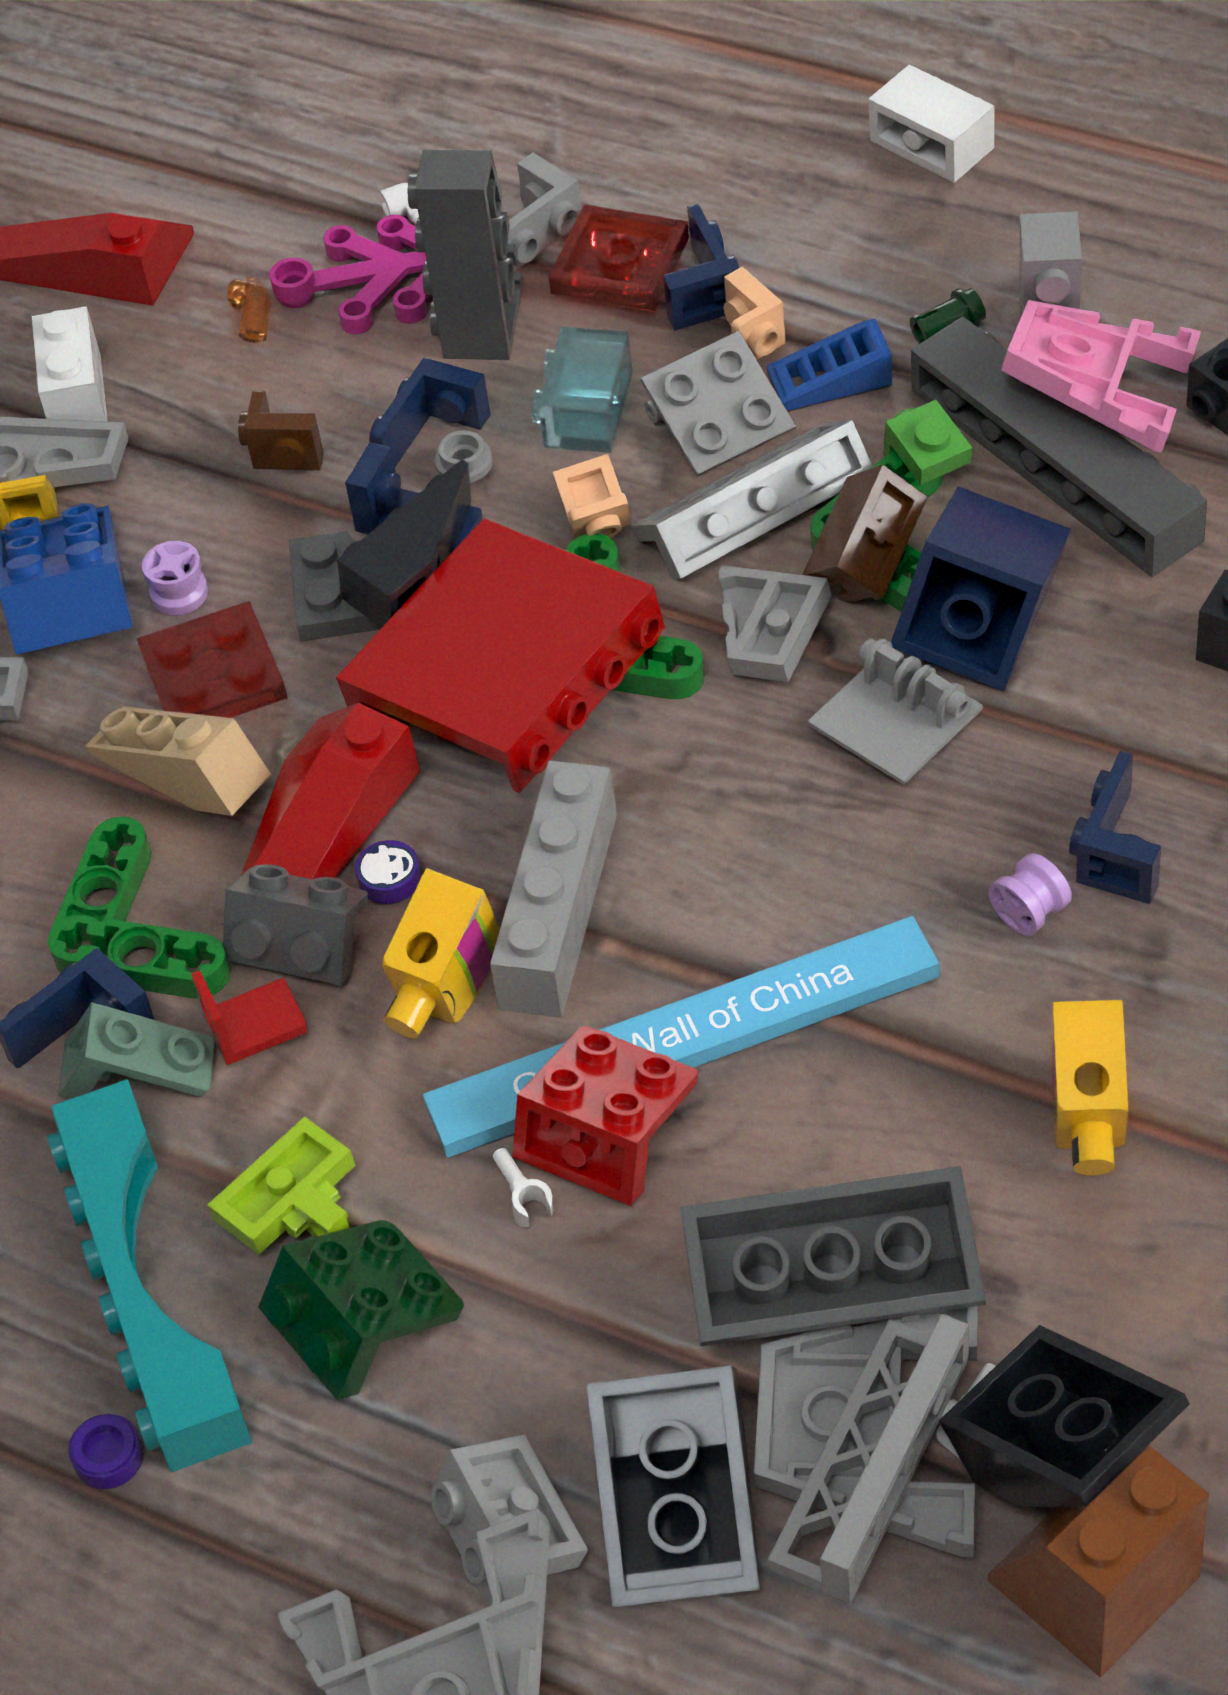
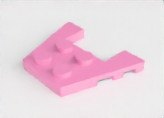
[1001,300,1201,453]

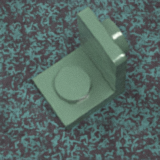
[58,1002,215,1099]

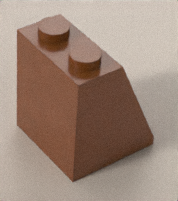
[988,1445,1209,1678]

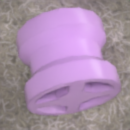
[142,541,208,616]
[988,853,1072,936]

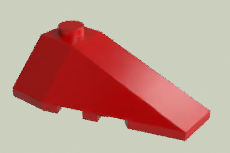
[0,213,194,306]
[241,703,421,879]

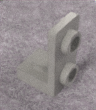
[508,152,583,272]

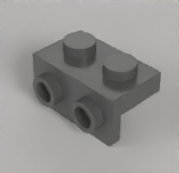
[223,864,368,986]

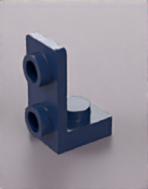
[663,203,740,331]
[369,357,491,467]
[345,442,483,550]
[1069,751,1161,904]
[0,948,155,1068]

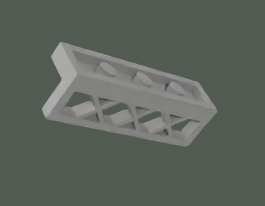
[631,420,873,578]
[767,1314,969,1604]

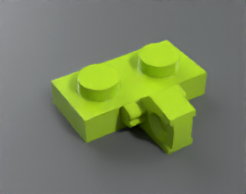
[207,1116,356,1255]

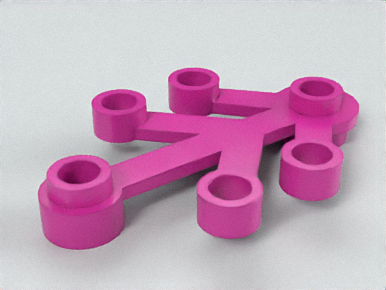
[269,215,431,334]

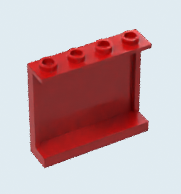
[336,518,665,793]

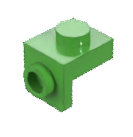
[883,400,973,485]

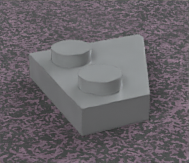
[718,565,832,682]

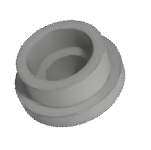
[434,430,493,483]

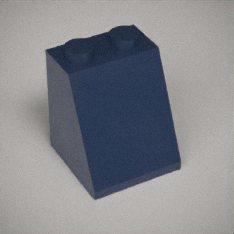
[891,486,1071,691]

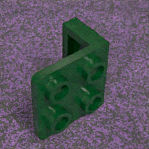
[258,1220,464,1400]

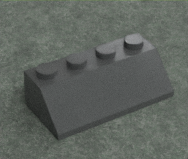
[680,1166,986,1346]

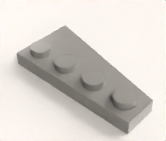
[0,417,129,487]

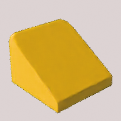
[0,475,58,530]

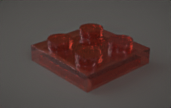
[548,204,690,312]
[136,601,288,718]

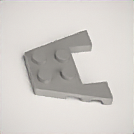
[754,1306,978,1558]
[278,1508,550,1695]

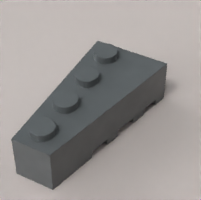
[407,150,524,360]

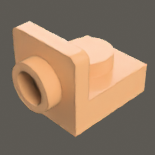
[723,267,786,360]

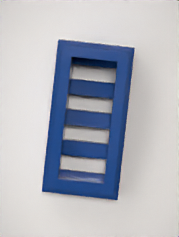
[766,319,892,411]

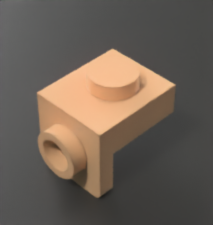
[552,454,631,539]

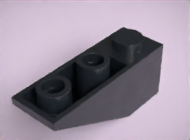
[337,459,471,627]

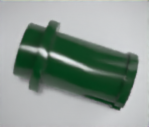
[910,288,986,344]

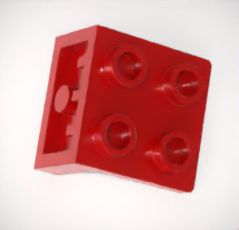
[512,1026,698,1206]

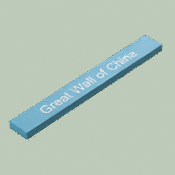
[422,916,940,1158]

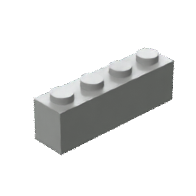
[490,760,617,1018]

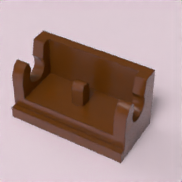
[802,465,928,602]

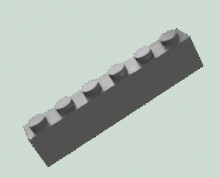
[911,316,1207,577]

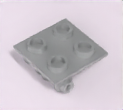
[640,331,796,476]
[807,638,983,785]

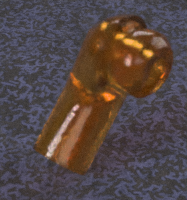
[227,276,271,343]

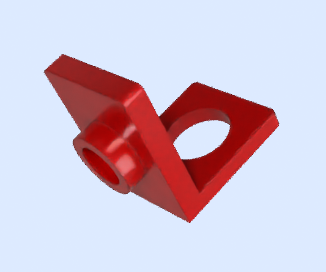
[191,970,308,1065]

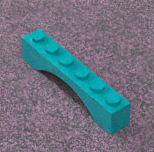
[47,1079,252,1473]

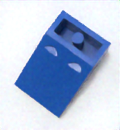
[0,503,133,655]

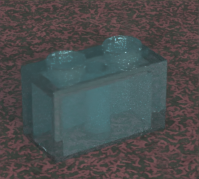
[532,326,633,453]

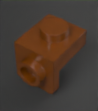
[238,390,324,470]

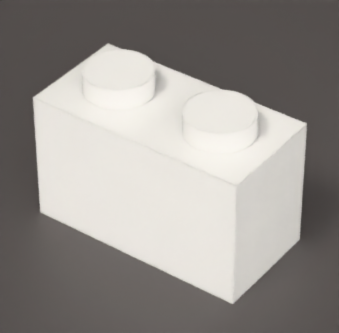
[868,65,994,183]
[32,306,108,422]

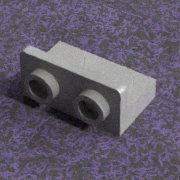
[431,1434,588,1607]

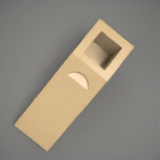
[85,706,271,816]

